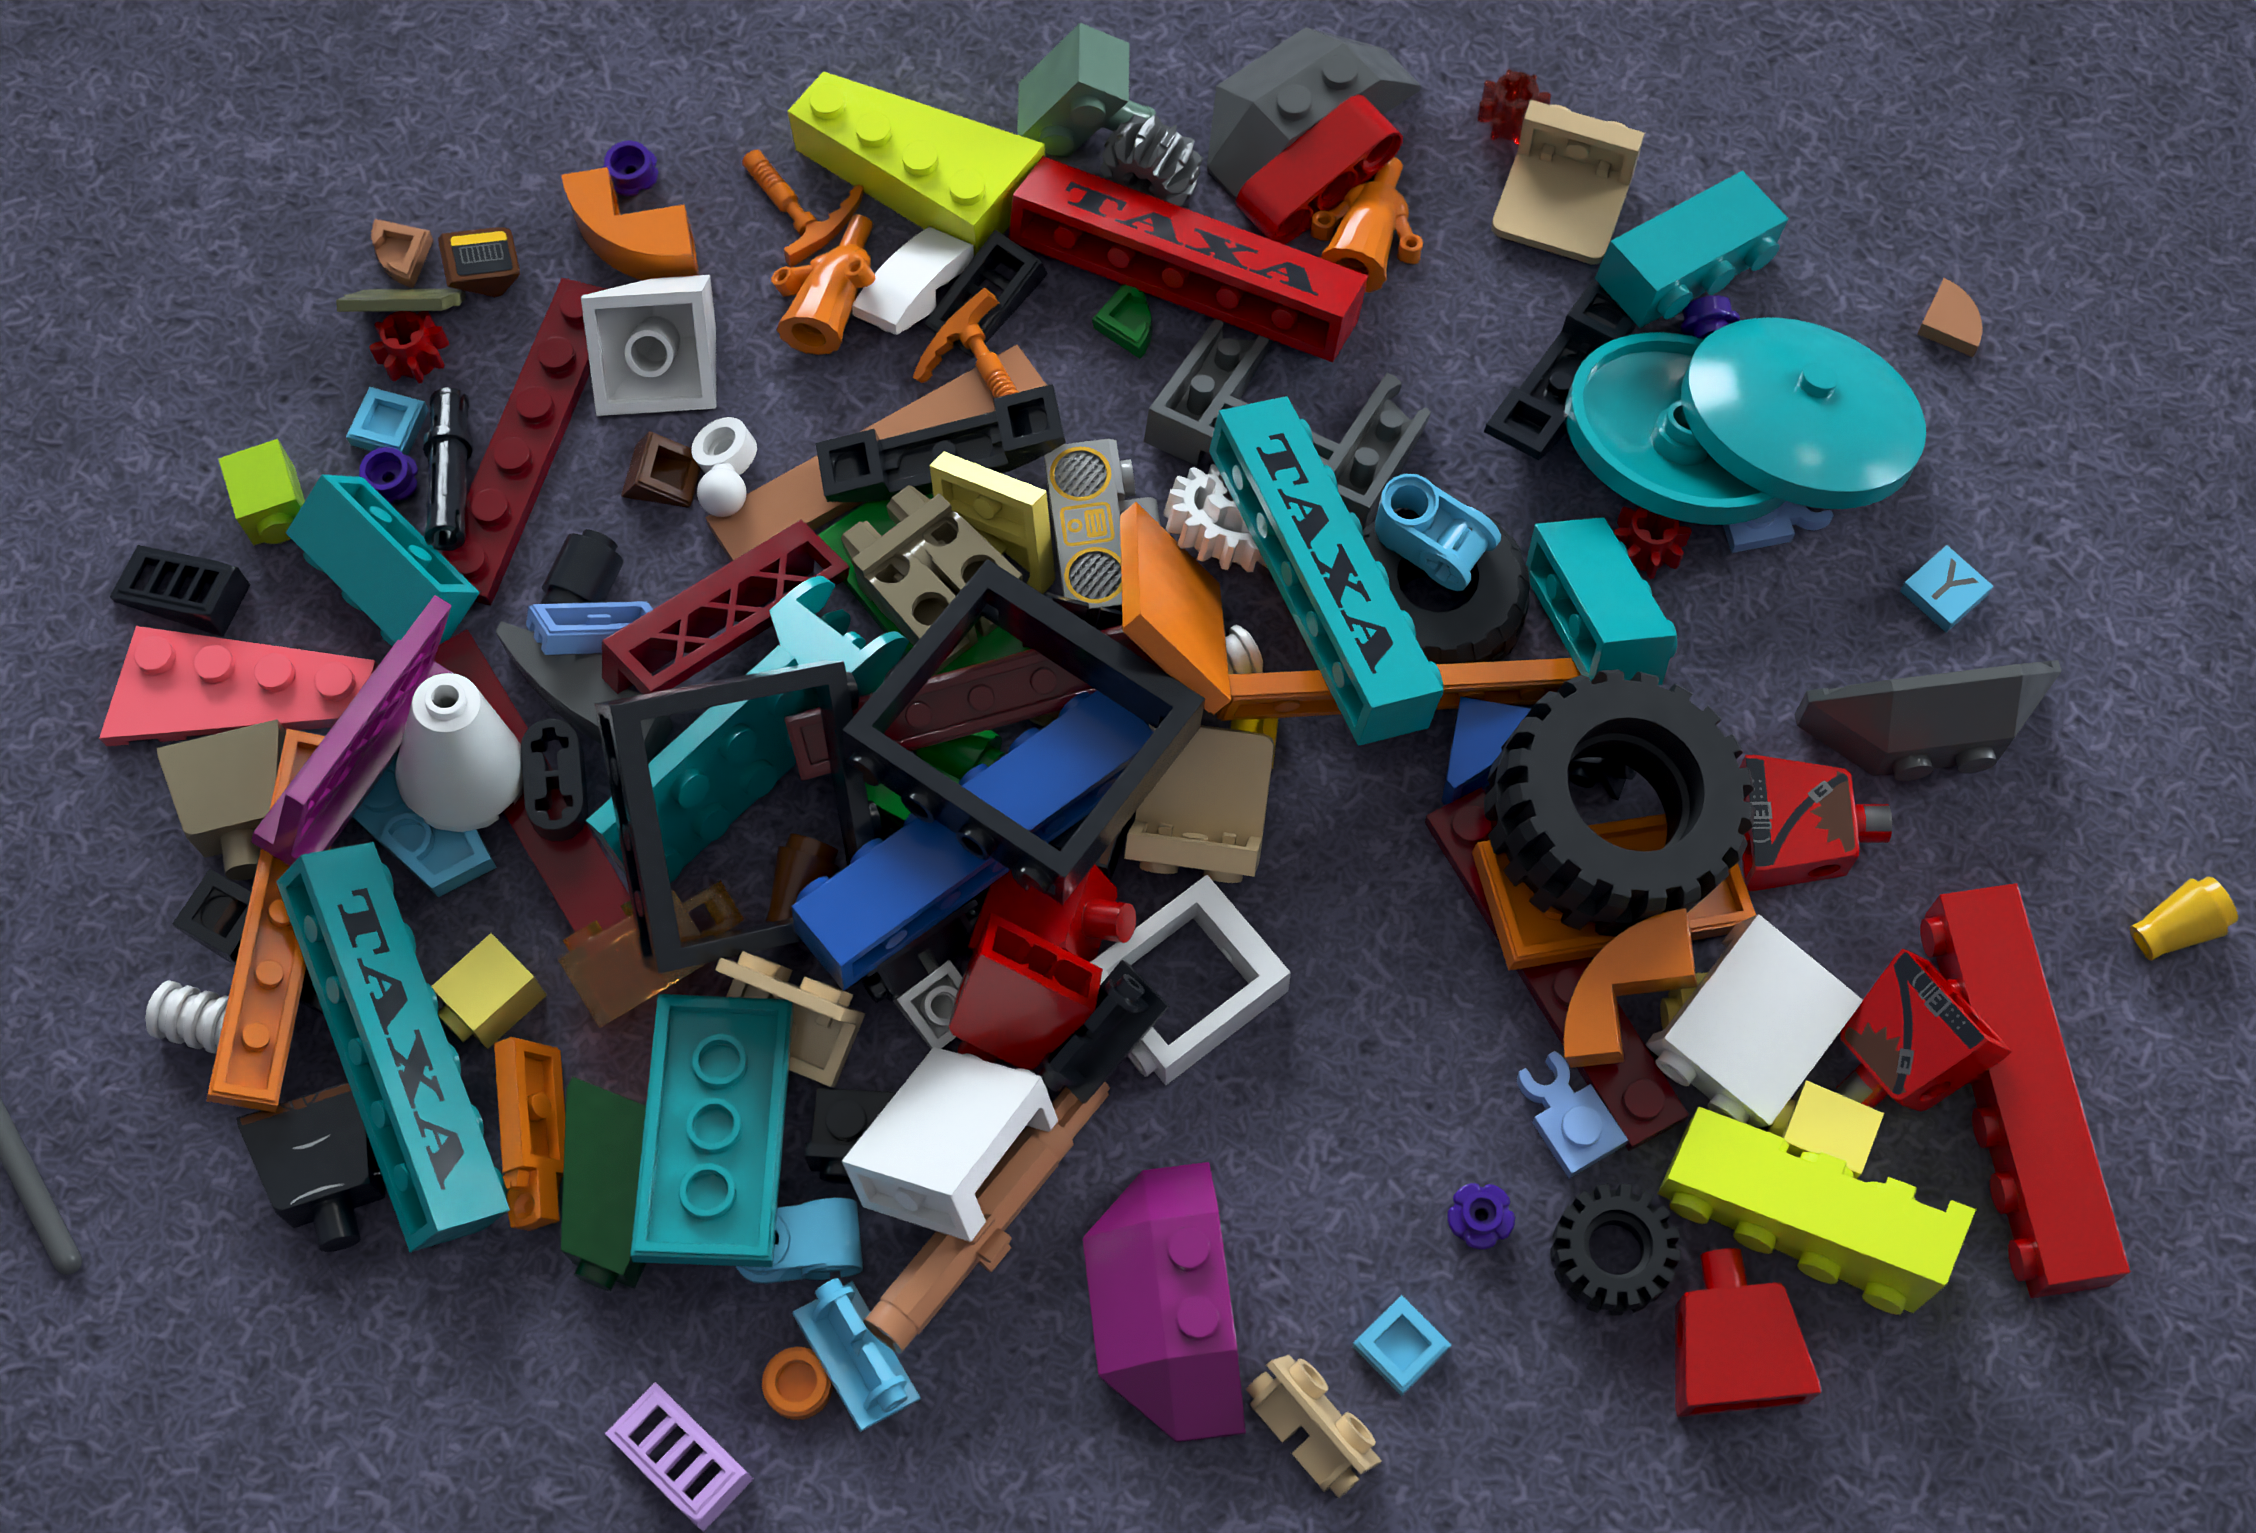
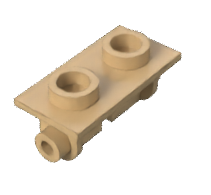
[1246,1355,1381,1498]

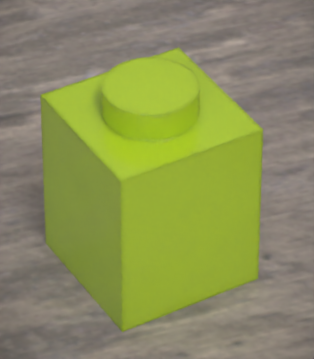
[218,439,305,545]

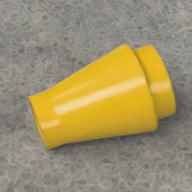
[2130,876,2238,961]

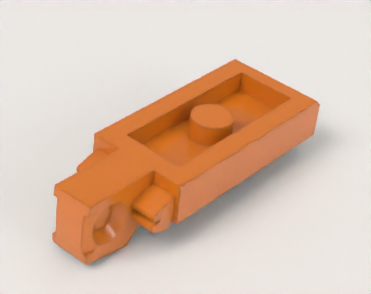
[494,1037,566,1231]

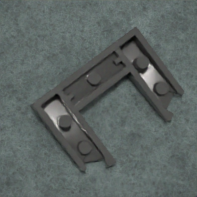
[1144,319,1431,530]

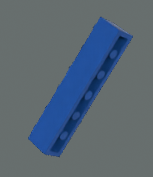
[791,691,1153,991]

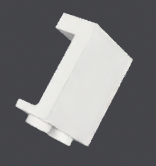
[1646,914,1863,1128]
[842,1047,1058,1242]

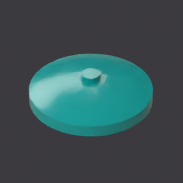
[1681,317,1926,509]
[1565,332,1785,525]

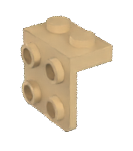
[1491,100,1645,265]
[1124,724,1274,883]
[715,951,865,1087]

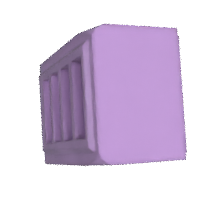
[605,1382,753,1532]

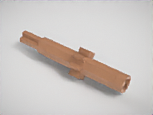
[863,1082,1110,1353]

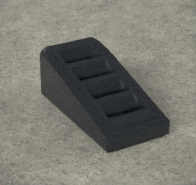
[925,230,1048,358]
[110,545,250,637]

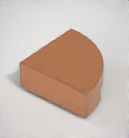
[371,219,433,288]
[1917,278,1982,357]

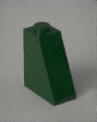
[561,1077,647,1291]

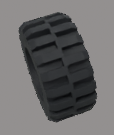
[1484,670,1755,936]

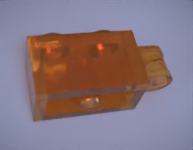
[557,880,744,1028]

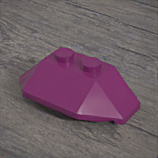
[1083,1162,1246,1442]

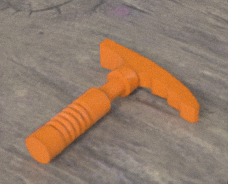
[742,149,864,268]
[913,287,1018,398]

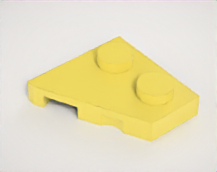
[929,452,1055,594]

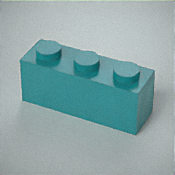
[1594,170,1789,328]
[286,474,480,646]
[1525,517,1677,685]

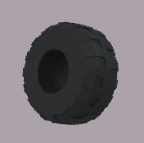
[1363,505,1530,664]

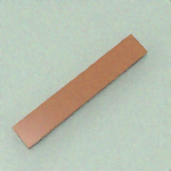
[705,345,1046,562]

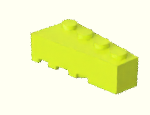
[787,71,1046,257]
[1658,1107,1976,1314]

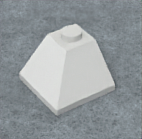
[581,275,716,416]

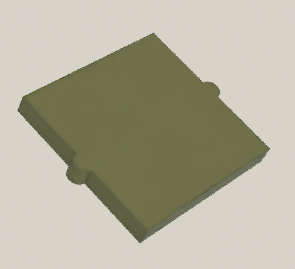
[336,288,466,312]

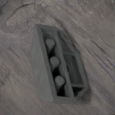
[1207,27,1421,202]
[1794,660,2062,781]

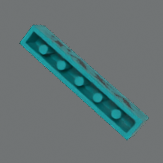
[1209,396,1443,746]
[276,842,510,1252]

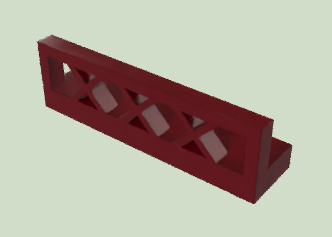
[602,519,850,694]

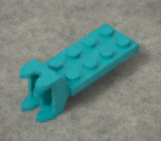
[586,576,909,883]

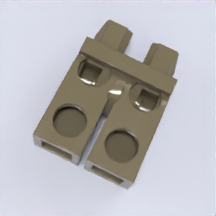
[841,485,1023,676]

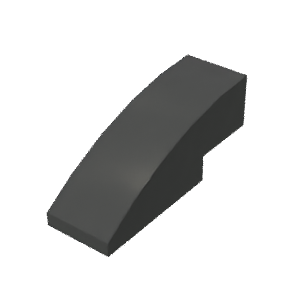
[496,621,673,763]

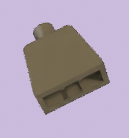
[157,719,286,880]

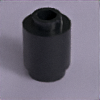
[541,529,624,604]

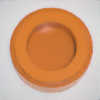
[762,1347,833,1420]

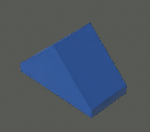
[1441,697,1531,805]

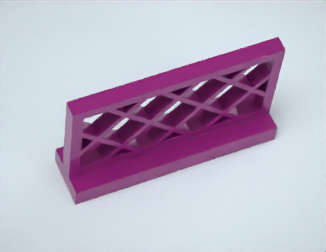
[251,595,453,866]

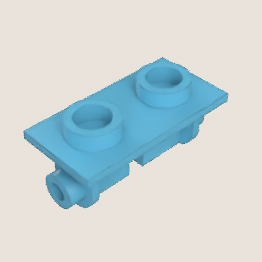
[792,1278,920,1432]

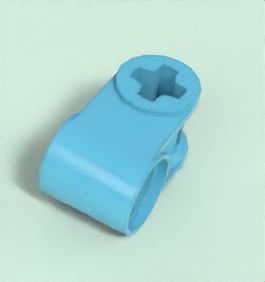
[1375,474,1501,591]
[736,1198,863,1284]

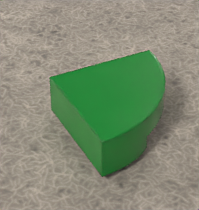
[1092,284,1152,359]

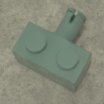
[1017,23,1156,157]

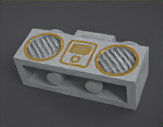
[1044,439,1161,627]

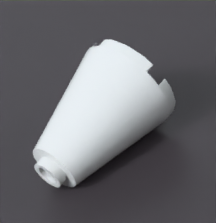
[395,673,524,832]

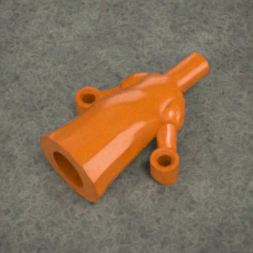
[1310,157,1423,293]
[771,214,876,355]

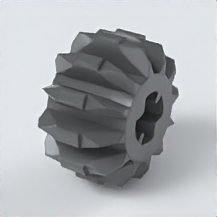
[1099,114,1203,207]

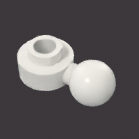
[691,417,757,517]

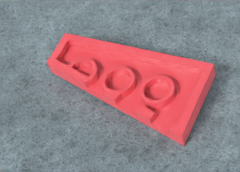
[99,626,378,746]

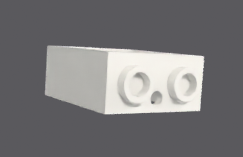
[1090,875,1291,1085]

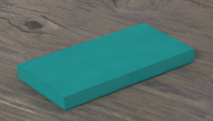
[631,994,794,1267]

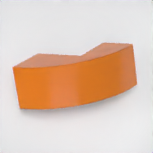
[561,167,699,281]
[1564,908,1698,1068]

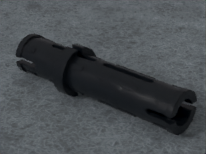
[423,387,473,551]

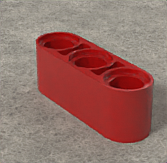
[1236,95,1403,245]

